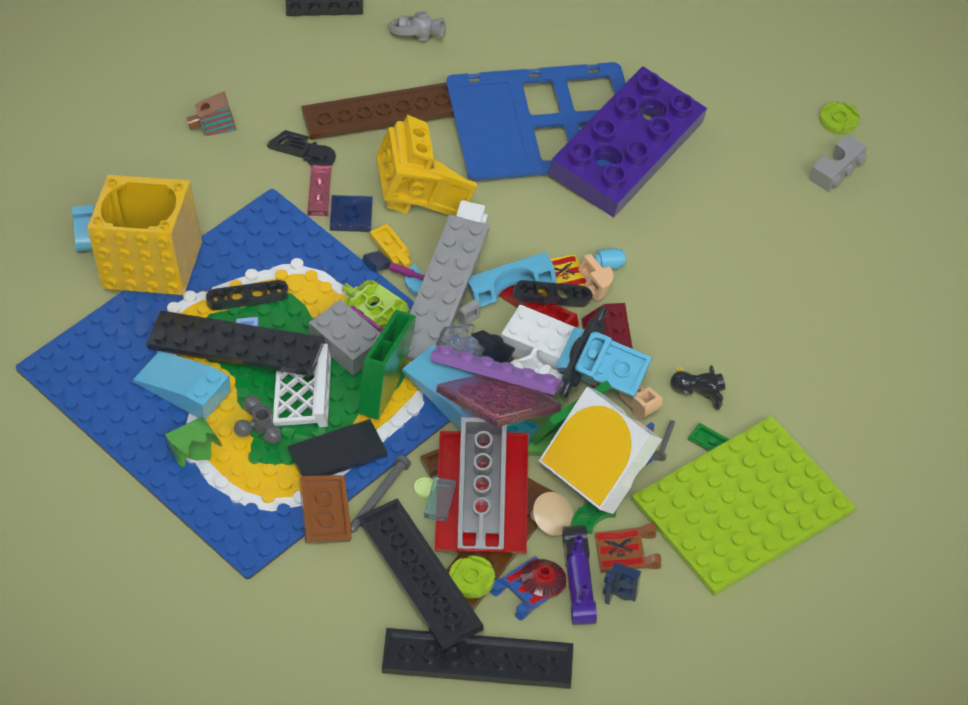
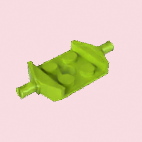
[342,280,409,333]

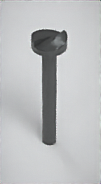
[653,420,675,461]

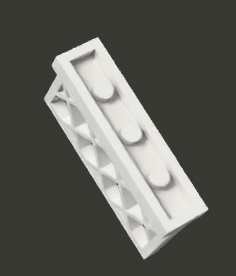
[273,344,332,427]

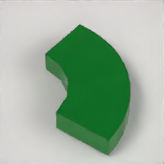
[570,502,616,534]

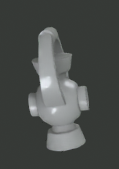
[388,11,446,41]

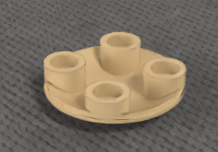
[530,492,574,537]

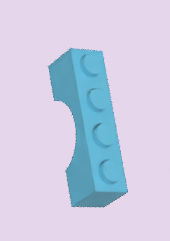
[468,252,557,307]

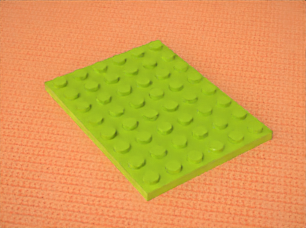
[631,416,856,596]

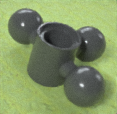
[234,395,282,444]

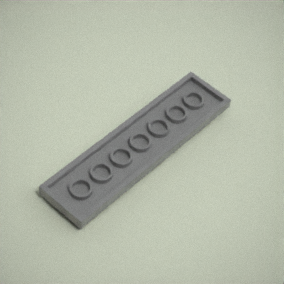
[406,214,490,361]

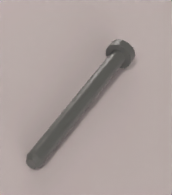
[350,455,411,533]

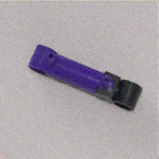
[562,526,597,625]

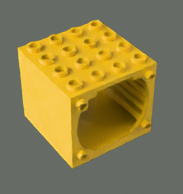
[87,175,202,295]

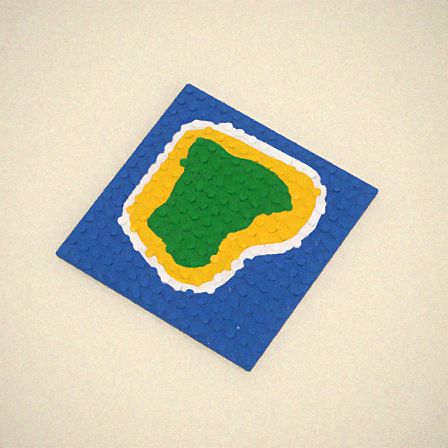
[16,189,502,580]

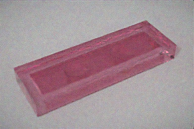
[307,165,332,216]

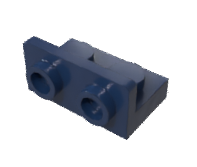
[602,562,641,605]

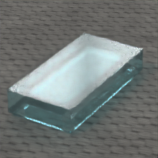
[424,477,456,522]

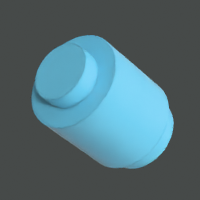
[593,248,626,269]

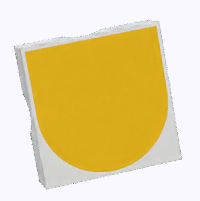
[539,387,662,514]

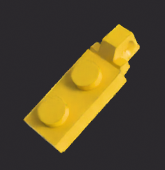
[369,224,411,268]

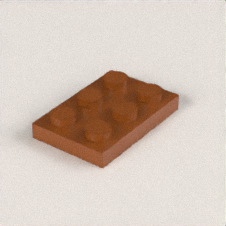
[299,475,352,543]

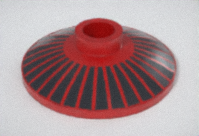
[521,559,566,598]

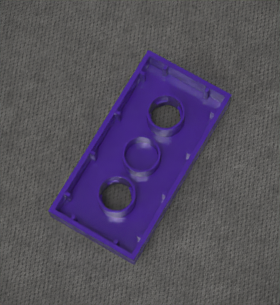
[548,66,707,218]

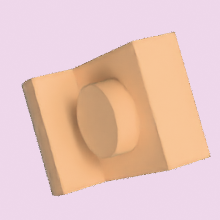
[578,254,613,301]
[619,385,663,419]

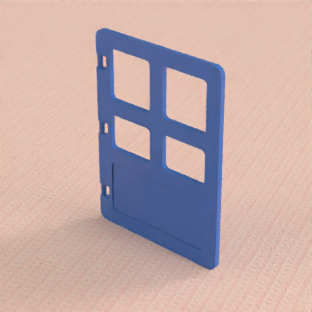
[446,62,626,181]

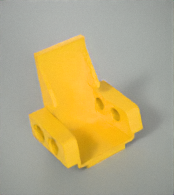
[376,115,477,216]

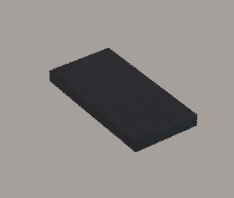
[288,419,387,476]

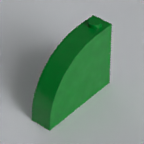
[358,310,416,420]

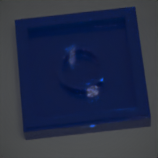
[330,195,373,232]

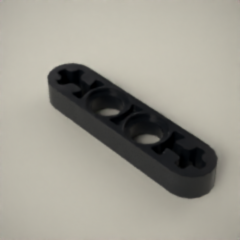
[206,280,289,310]
[513,280,593,307]

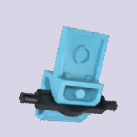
[556,307,653,398]

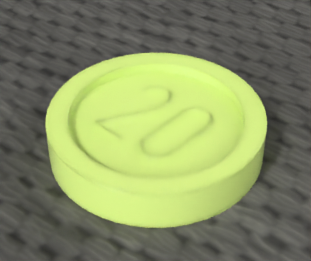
[414,477,436,498]

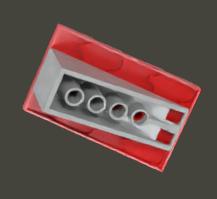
[434,417,529,554]

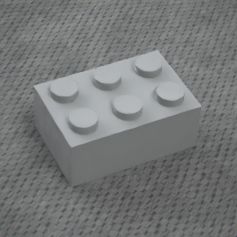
[309,300,380,376]

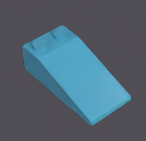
[402,345,498,431]
[133,351,230,420]

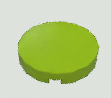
[819,101,859,134]
[449,555,495,599]

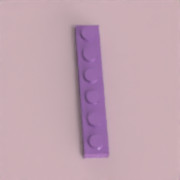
[430,345,562,395]

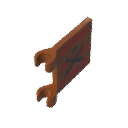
[595,523,662,573]

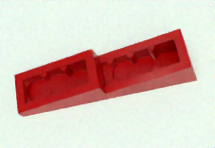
[499,285,579,328]

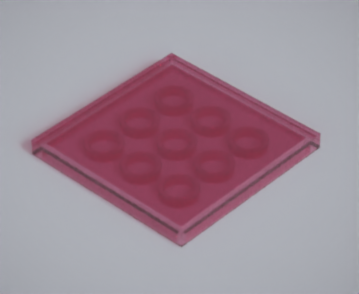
[436,374,562,427]

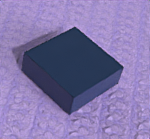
[362,251,391,272]

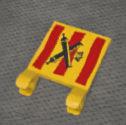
[538,254,587,296]

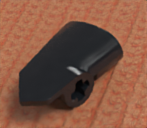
[470,330,515,363]

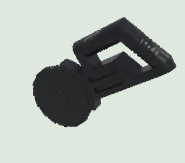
[267,130,336,169]

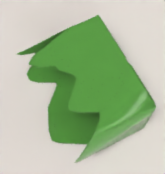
[165,417,222,468]

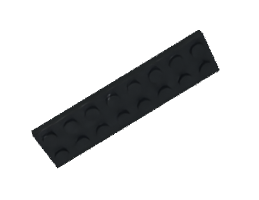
[146,311,325,377]
[357,498,484,650]
[382,628,574,689]

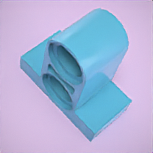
[72,205,94,252]

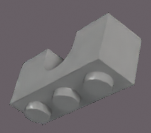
[809,134,867,192]

